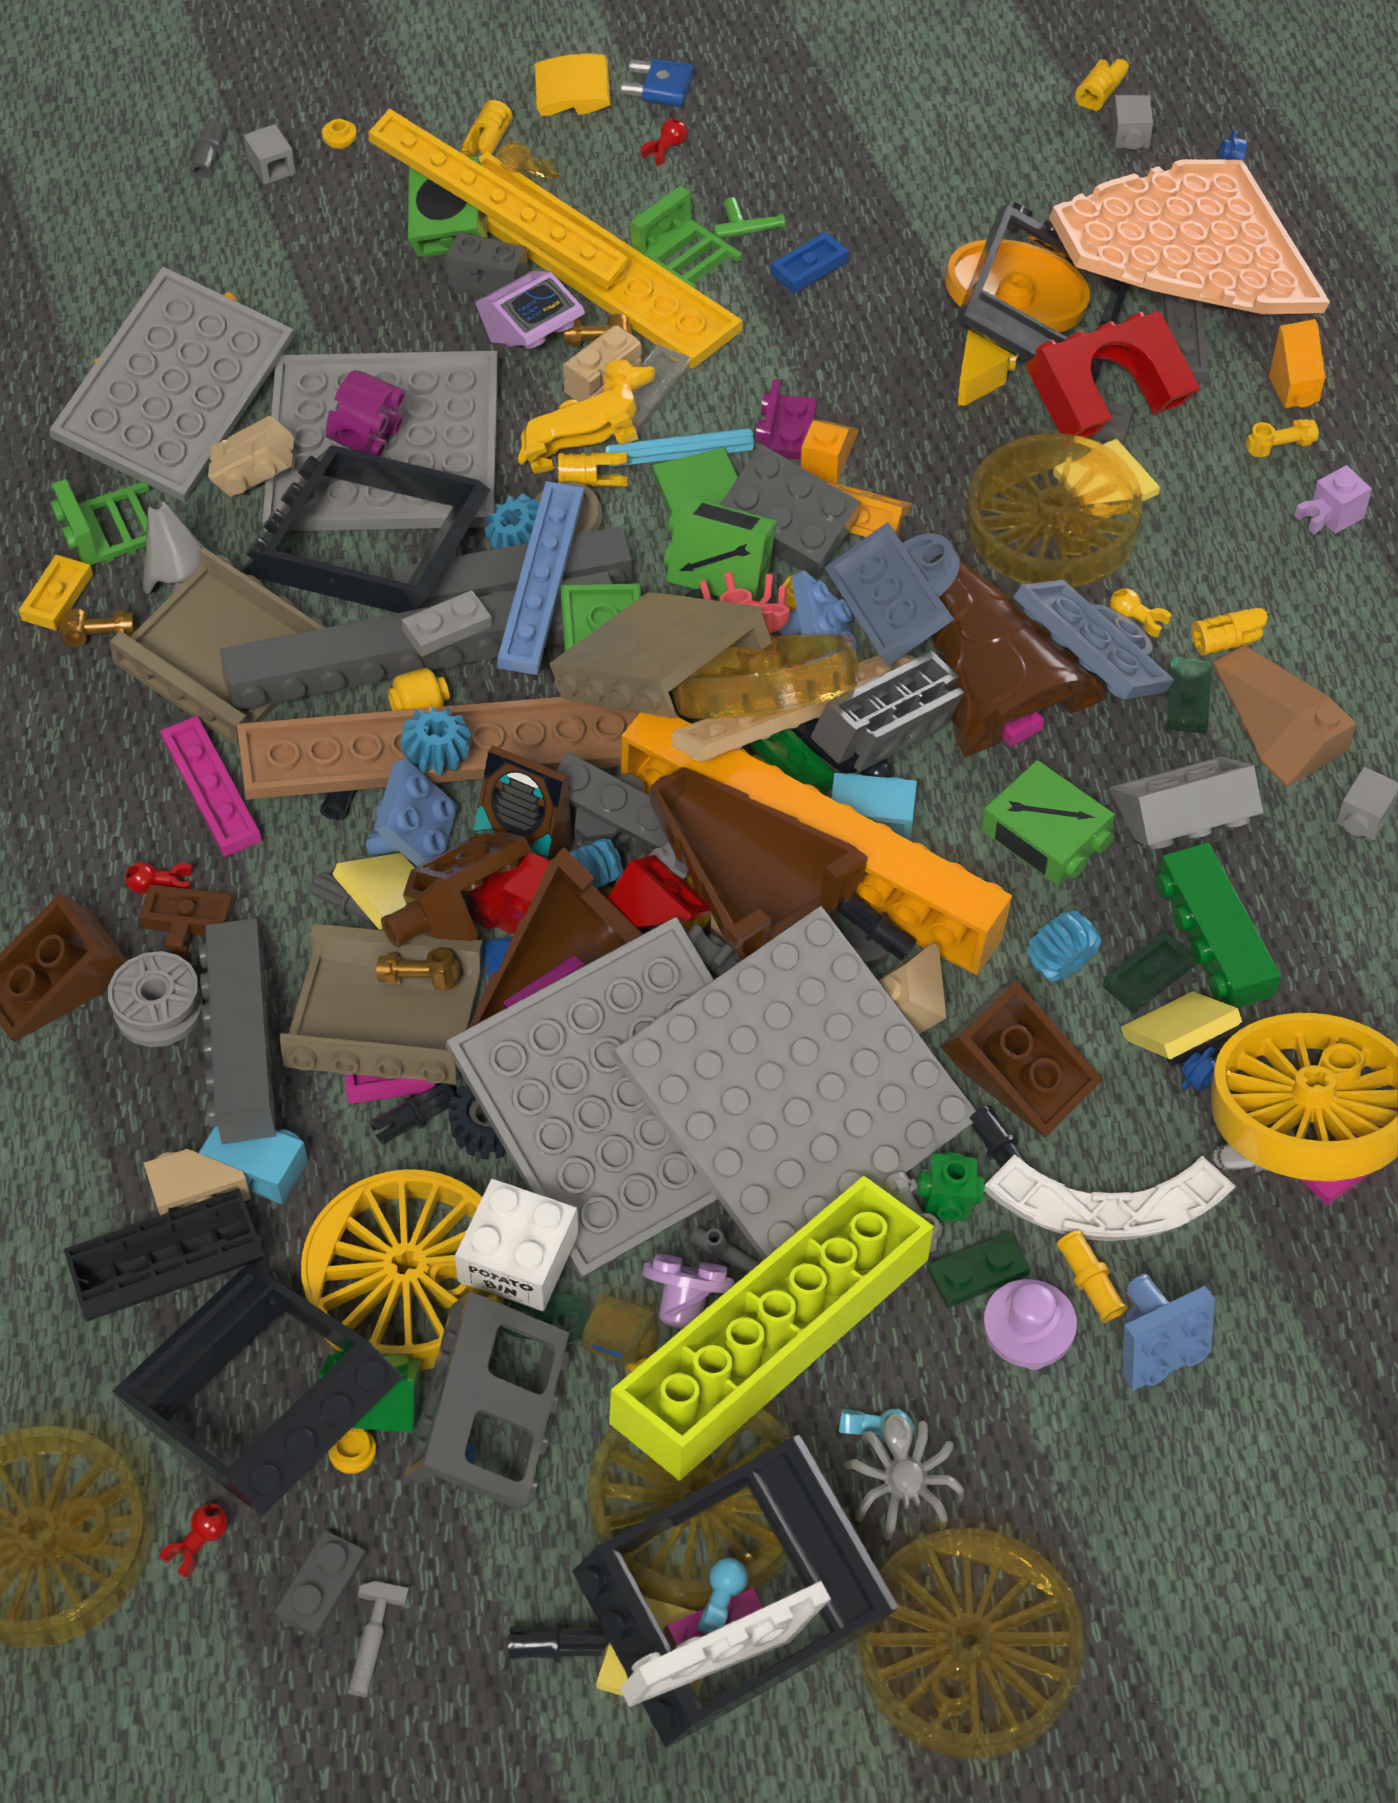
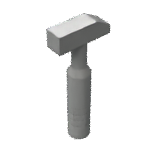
[348,1581,409,1697]

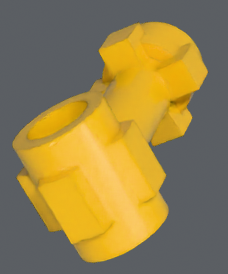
[1245,419,1318,458]

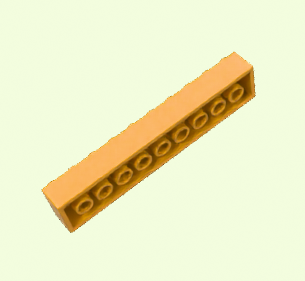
[621,712,1012,976]

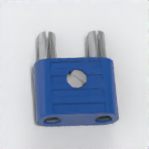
[621,59,694,108]

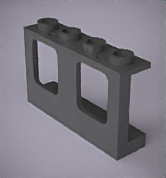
[404,1291,569,1516]

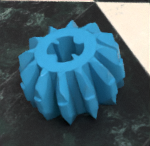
[484,493,540,549]
[400,705,471,777]
[569,838,624,888]
[1026,910,1102,982]

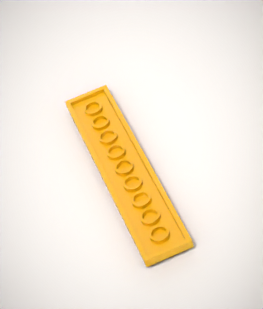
[478,151,743,369]

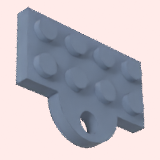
[824,522,960,666]
[1013,580,1174,700]

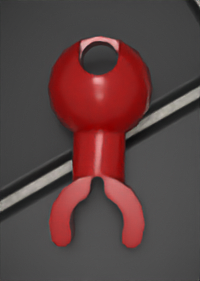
[640,118,687,166]
[125,862,192,895]
[160,1503,228,1578]

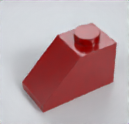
[607,855,711,927]

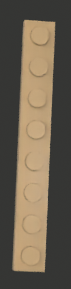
[672,654,916,761]

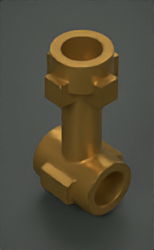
[564,314,632,347]
[59,609,137,647]
[376,948,460,991]

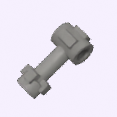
[883,1172,943,1253]

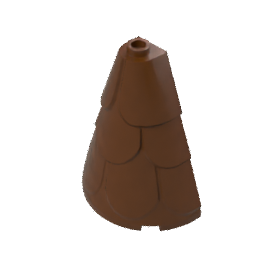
[932,560,1105,758]
[650,767,868,960]
[469,847,643,1028]

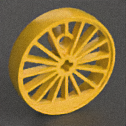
[1211,1013,1398,1181]
[301,1169,507,1371]

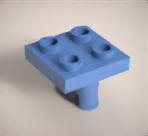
[779,570,859,671]
[366,759,458,866]
[1122,1275,1215,1391]

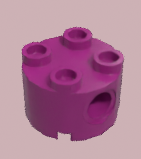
[325,370,406,457]

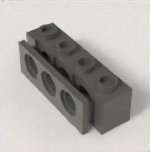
[811,651,965,772]

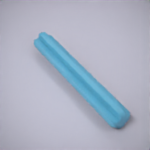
[606,428,754,467]

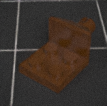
[381,829,531,948]

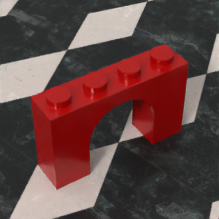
[1025,311,1200,445]

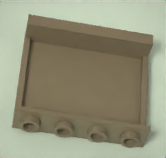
[110,547,326,746]
[549,592,772,718]
[280,923,484,1085]

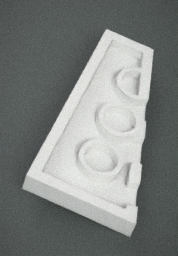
[620,1581,831,1707]

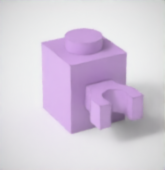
[1294,465,1372,534]

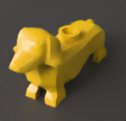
[518,360,655,474]

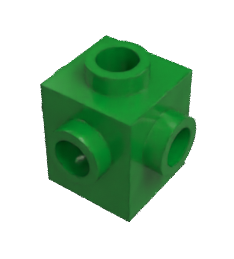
[917,1152,984,1222]

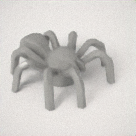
[843,1413,964,1540]

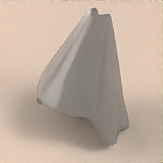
[142,502,205,594]

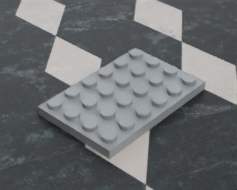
[49,267,294,503]

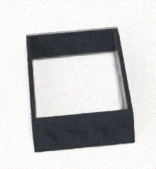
[242,445,491,613]

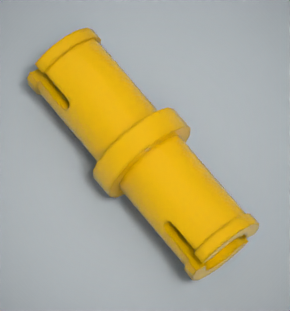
[1056,1230,1128,1323]

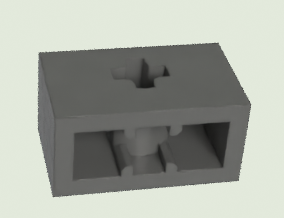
[446,232,528,294]

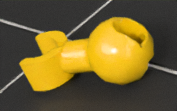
[1110,588,1172,637]

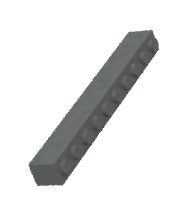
[220,571,612,710]

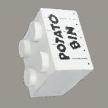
[455,1179,578,1311]

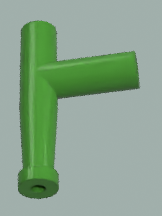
[713,198,785,238]

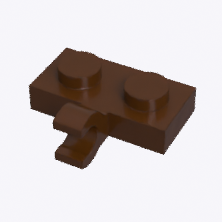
[139,885,234,960]

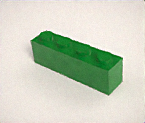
[1155,842,1281,1008]

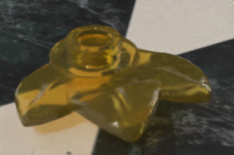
[496,142,560,178]

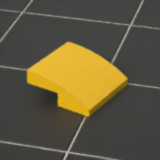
[535,54,611,116]

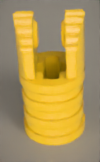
[1075,59,1129,111]
[461,100,513,157]
[558,453,628,487]
[1191,608,1268,656]

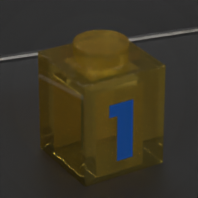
[583,1293,658,1365]

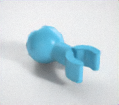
[839,1409,914,1442]
[696,1558,748,1635]

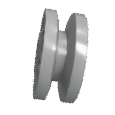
[108,951,203,1047]

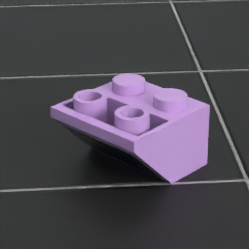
[475,271,585,349]

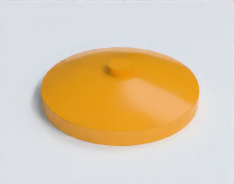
[945,239,1090,333]

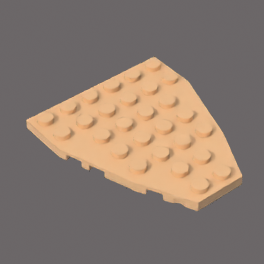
[1049,160,1330,315]

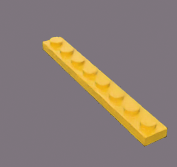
[368,108,628,290]

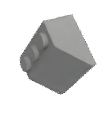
[1109,756,1263,849]

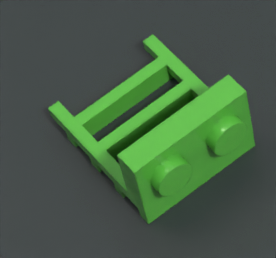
[630,185,742,290]
[50,479,150,568]

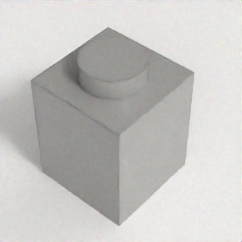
[1112,95,1153,150]
[243,124,296,185]
[1336,767,1398,840]

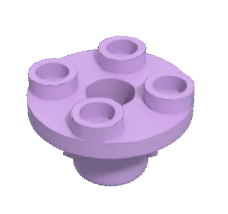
[642,1254,734,1329]
[983,1279,1077,1370]

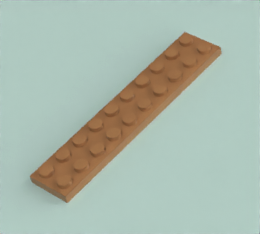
[237,697,640,800]

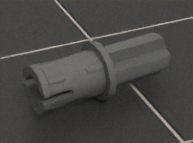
[189,119,225,178]
[310,873,377,928]

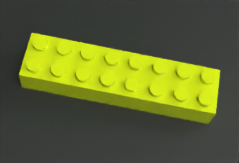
[609,1176,934,1481]

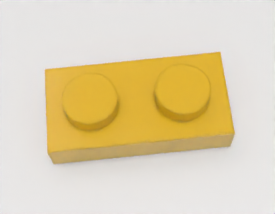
[19,555,93,631]

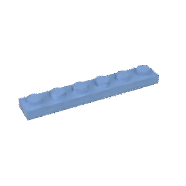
[497,481,584,675]

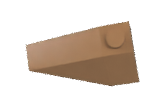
[1213,645,1357,788]

